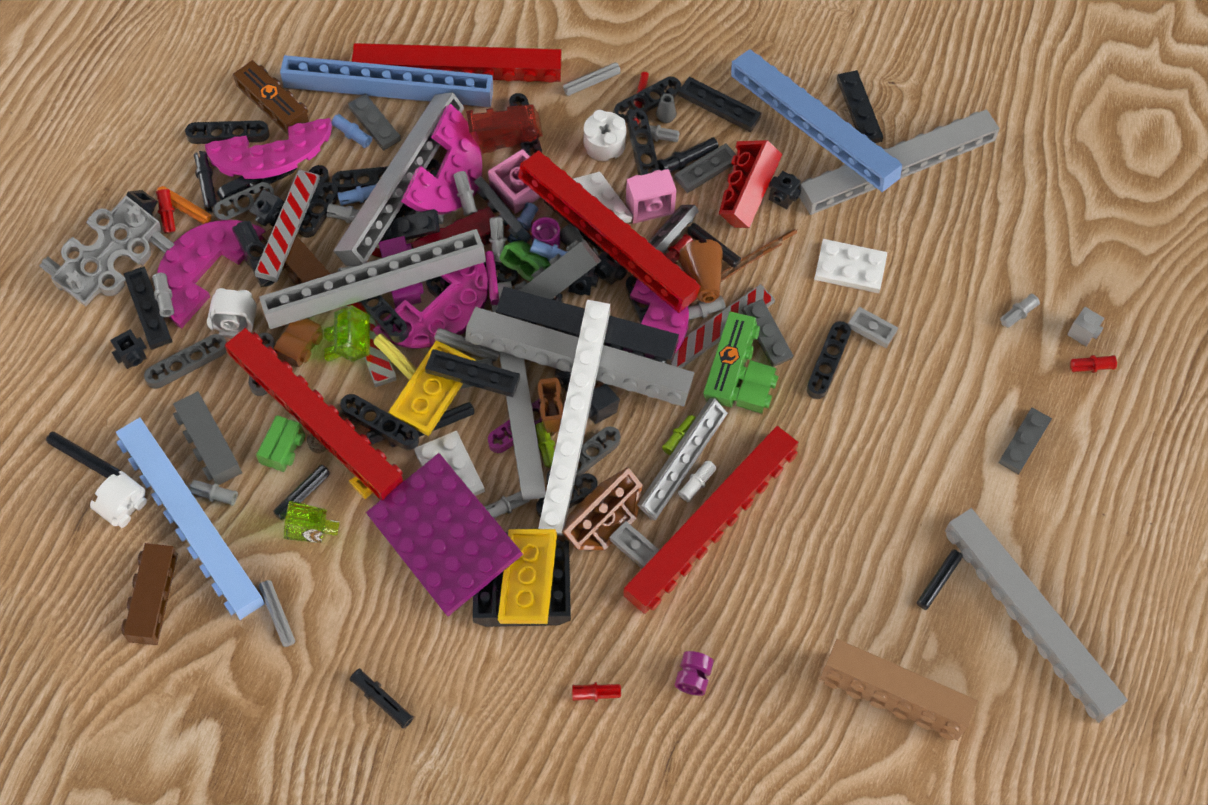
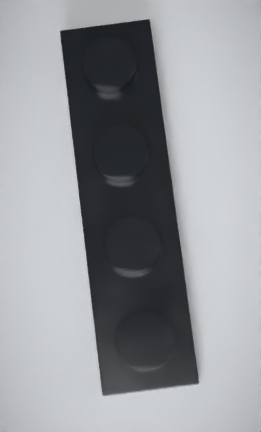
[837,70,883,143]
[678,76,762,132]
[474,176,532,243]
[123,266,173,350]
[425,349,520,397]

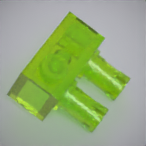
[324,305,370,362]

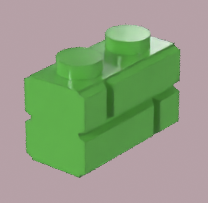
[256,415,305,472]

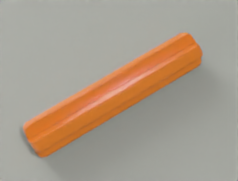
[156,186,212,224]

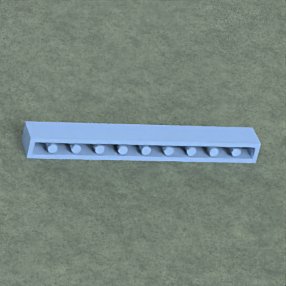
[116,417,265,620]

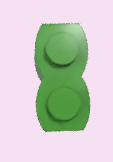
[499,240,551,281]
[736,360,779,414]

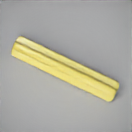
[374,333,417,380]

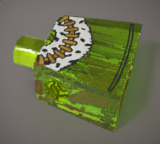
[284,501,340,543]

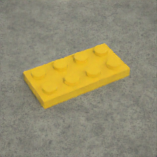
[388,341,476,436]
[498,529,557,624]

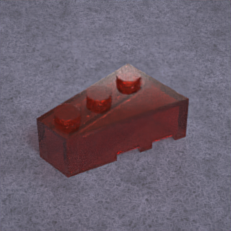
[466,104,543,154]

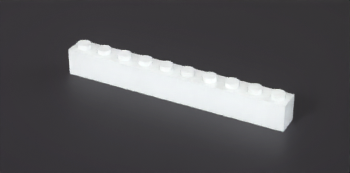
[538,300,611,536]

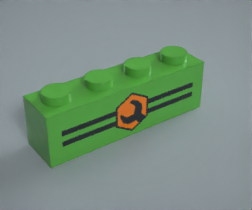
[703,311,760,408]

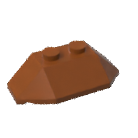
[562,468,643,550]

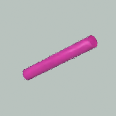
[485,251,499,305]

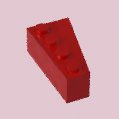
[719,140,783,228]

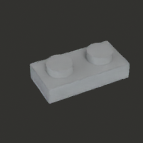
[848,307,898,348]
[609,521,659,568]

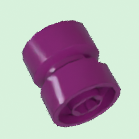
[531,217,560,249]
[674,651,714,696]

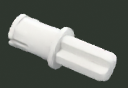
[678,461,716,502]

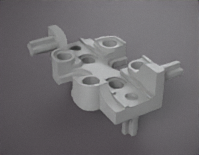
[39,196,175,307]

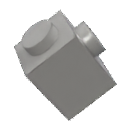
[1067,307,1104,347]

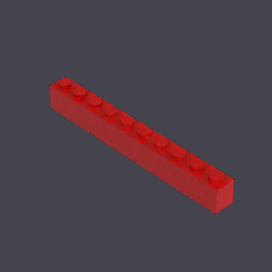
[352,43,562,83]
[518,151,701,313]
[225,328,403,501]
[623,425,799,614]

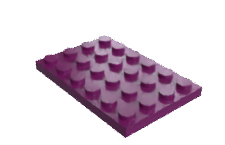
[366,453,523,616]

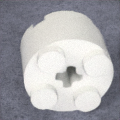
[583,110,626,161]
[207,288,257,338]
[90,471,147,528]

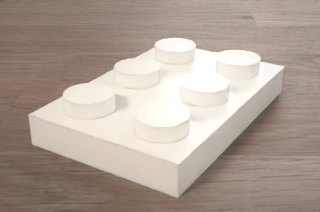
[574,172,633,223]
[814,239,887,293]
[414,431,485,496]

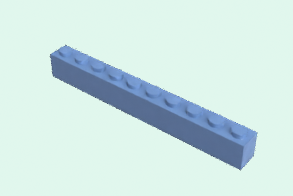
[731,49,902,192]
[280,55,493,107]

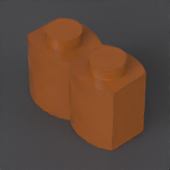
[274,318,323,367]
[538,377,563,433]

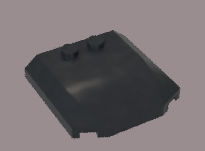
[473,532,571,627]

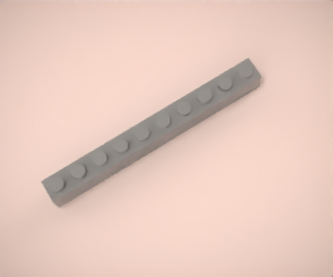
[334,92,464,266]
[799,109,1000,215]
[259,229,486,329]
[465,307,695,407]
[945,508,1128,723]

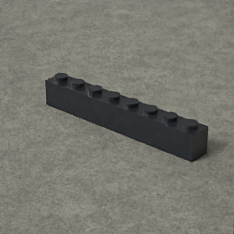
[496,287,679,365]

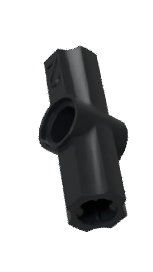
[232,221,279,287]

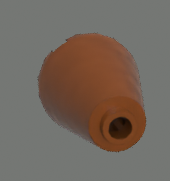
[679,239,723,303]

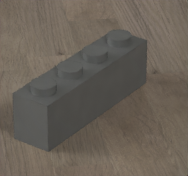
[514,240,601,299]
[173,391,242,485]

